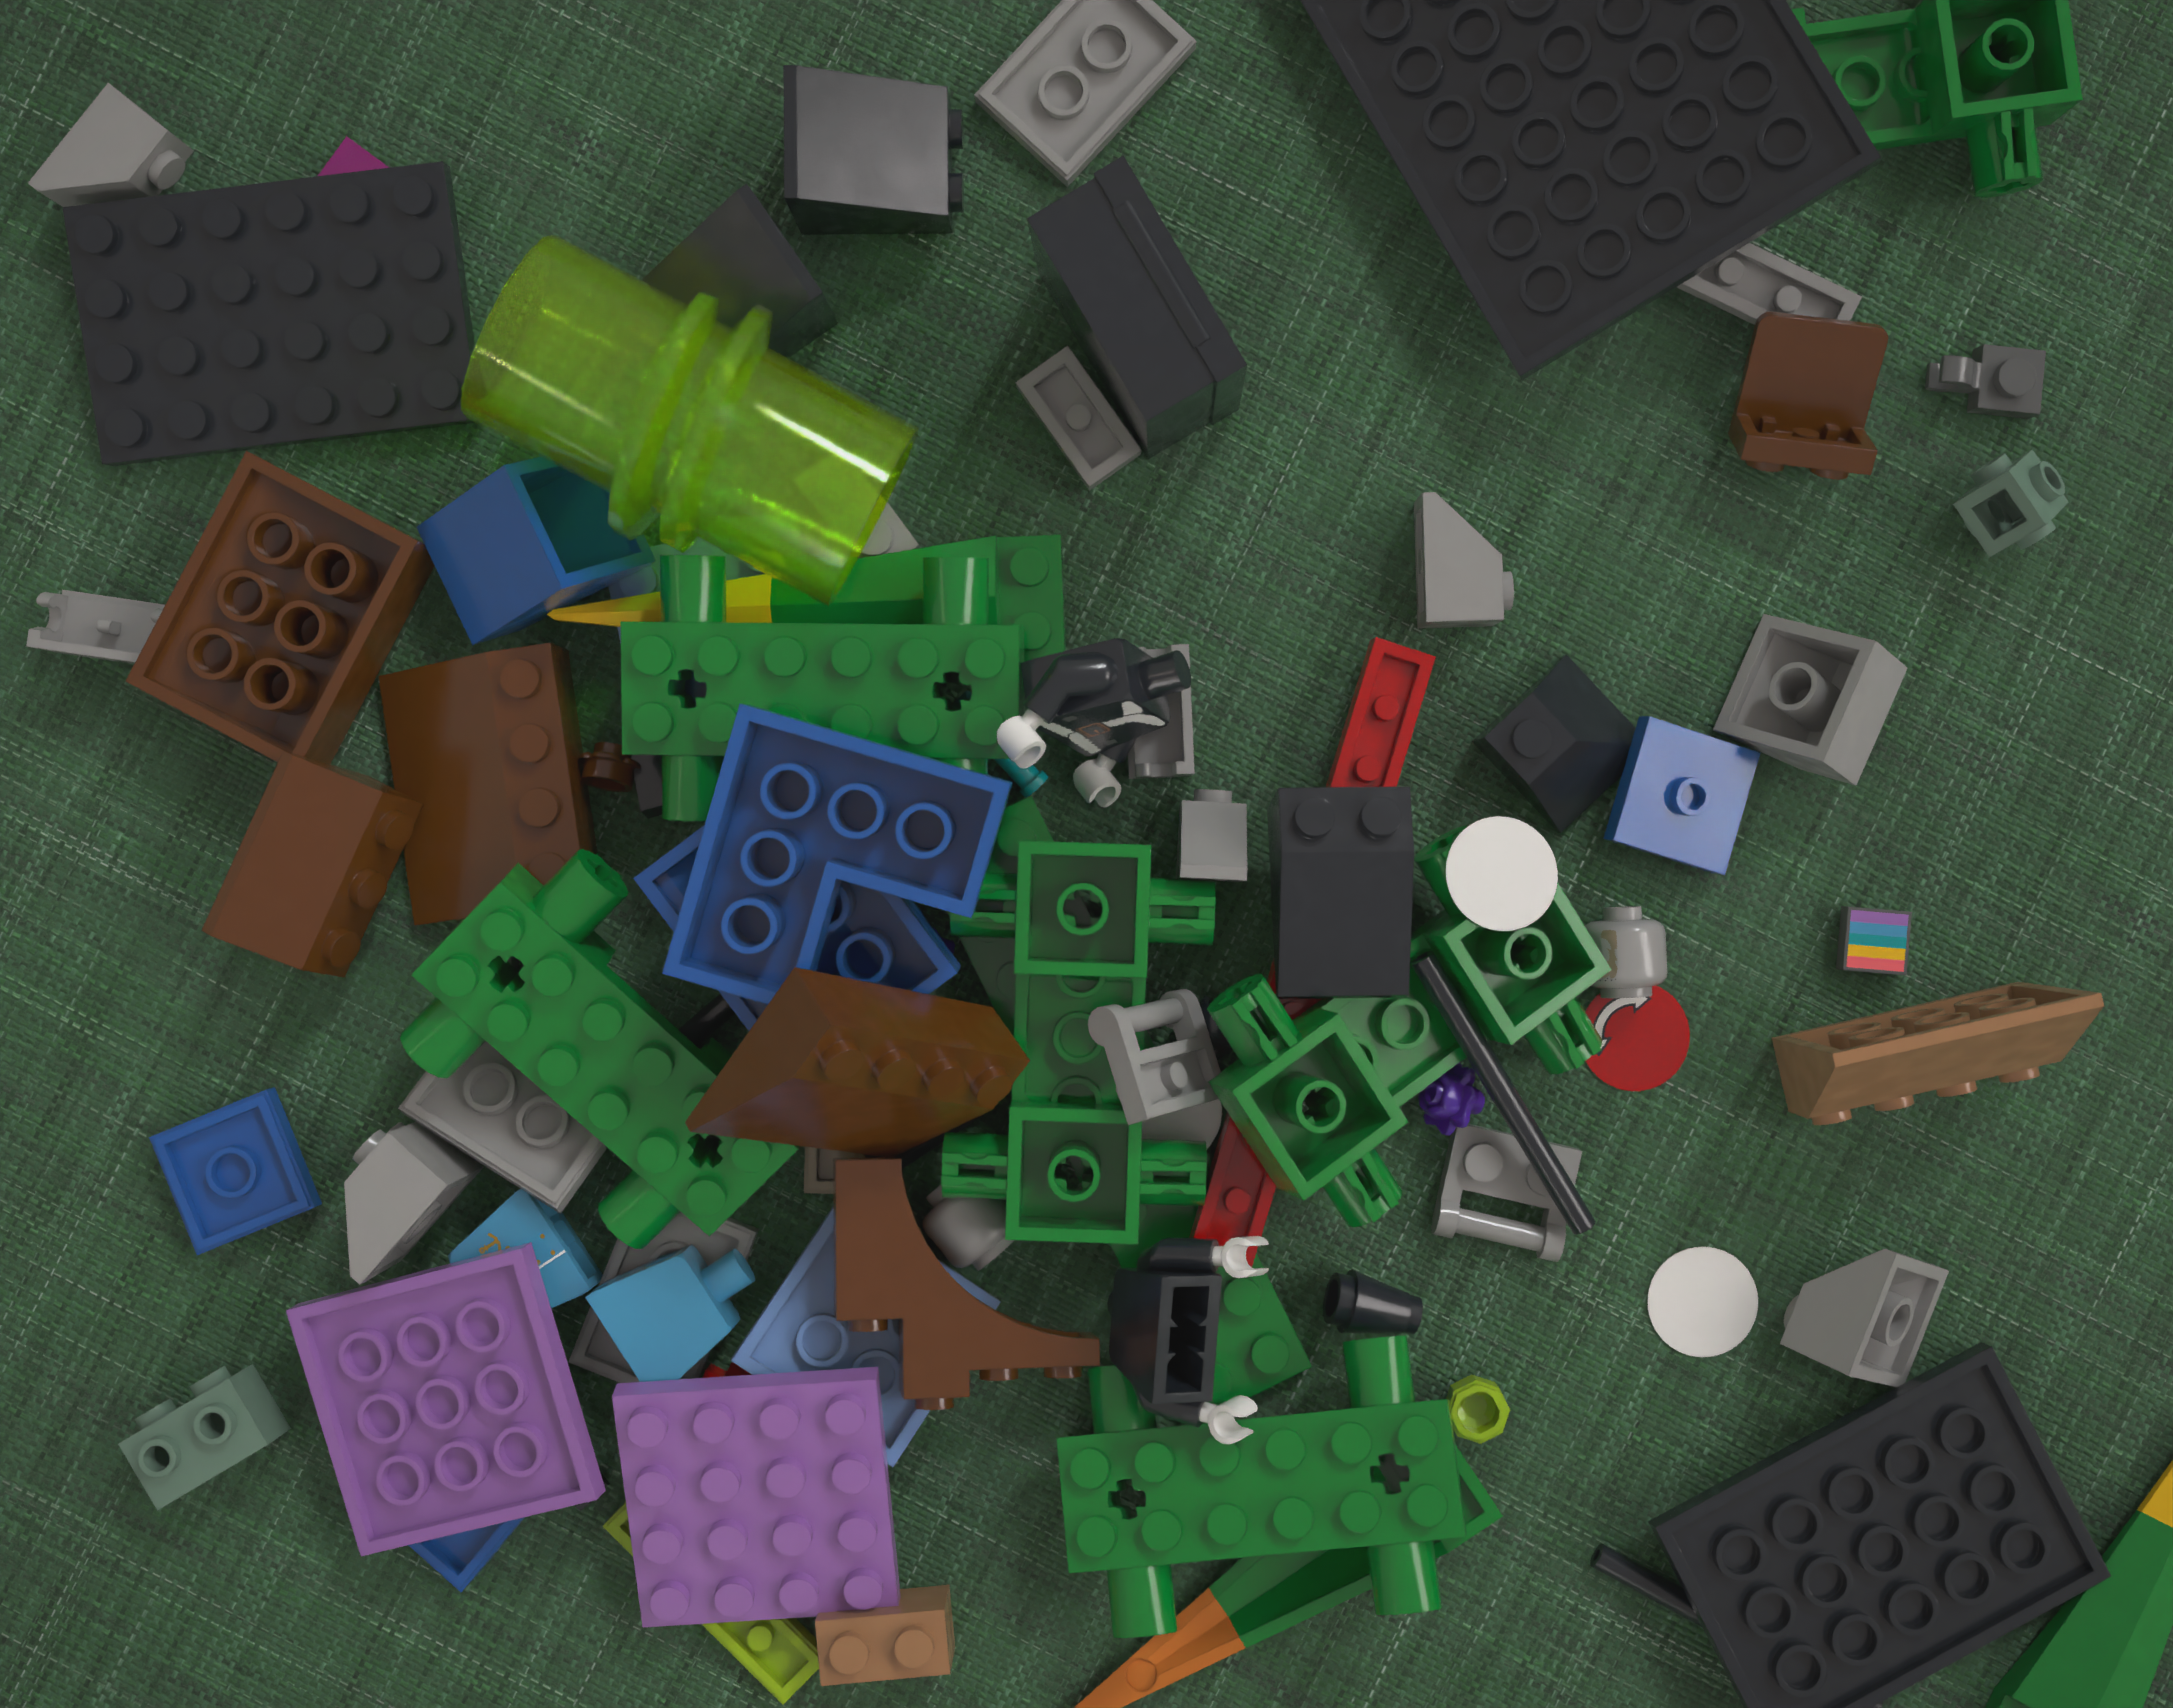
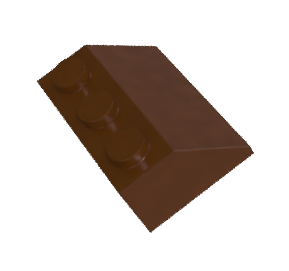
[201,750,423,977]

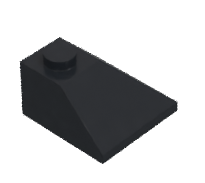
[1472,654,1636,833]

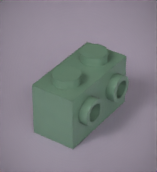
[118,1364,291,1511]

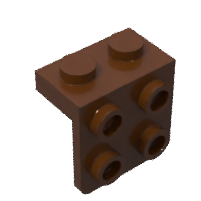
[1728,312,1888,480]

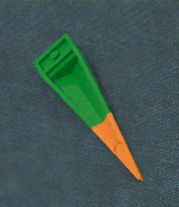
[1074,1444,1503,1708]

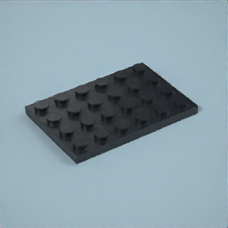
[63,161,485,466]
[1648,1342,2111,1708]

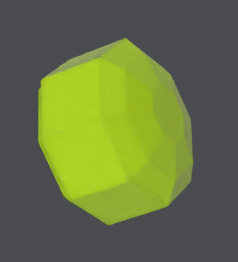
[1446,1374,1510,1444]

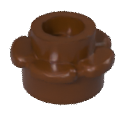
[578,742,640,792]

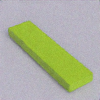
[603,1501,819,1705]

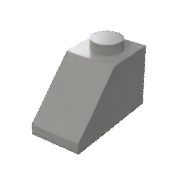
[28,83,194,207]
[1414,492,1514,629]
[1176,789,1247,882]

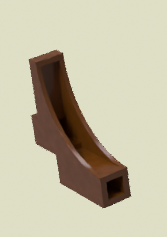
[833,1157,1100,1410]

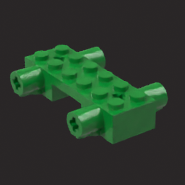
[1791,0,2083,198]
[621,555,1024,821]
[1207,825,1612,1227]
[941,840,1216,1244]
[400,849,799,1249]
[1056,1335,1467,1638]

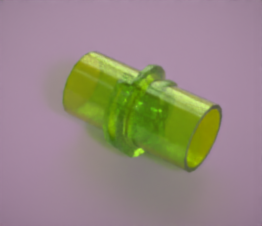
[461,235,919,607]

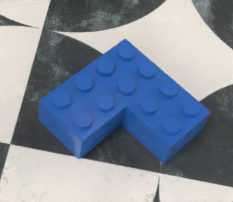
[662,704,1013,1004]

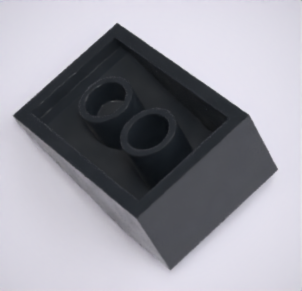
[1267,787,1414,999]

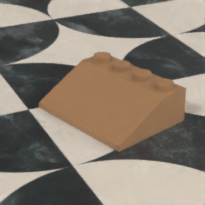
[1772,982,2104,1125]

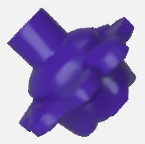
[1418,1062,1485,1136]

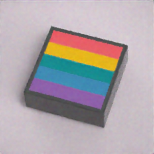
[1836,906,1912,975]

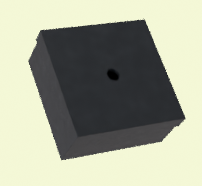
[1027,155,1247,459]

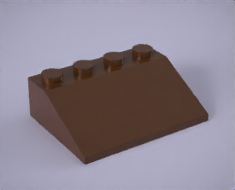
[125,451,435,764]
[378,643,598,926]
[685,967,1030,1157]

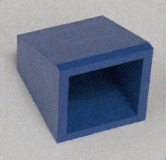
[417,443,656,645]

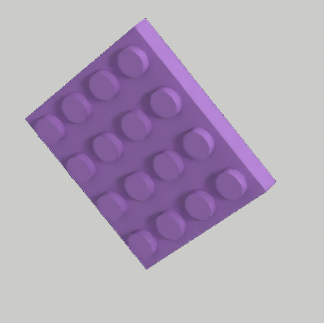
[286,1242,606,1556]
[612,1367,901,1628]

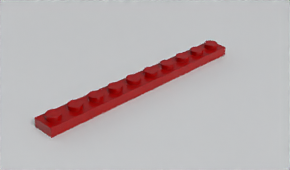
[1189,637,1436,1267]

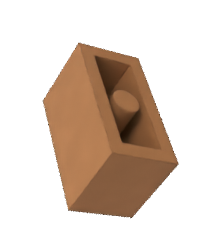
[815,1585,955,1686]

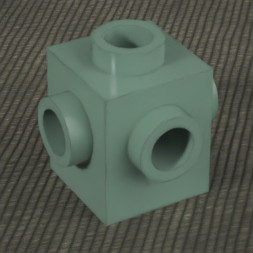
[1953,449,2069,557]

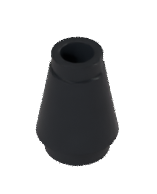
[1323,1269,1423,1335]

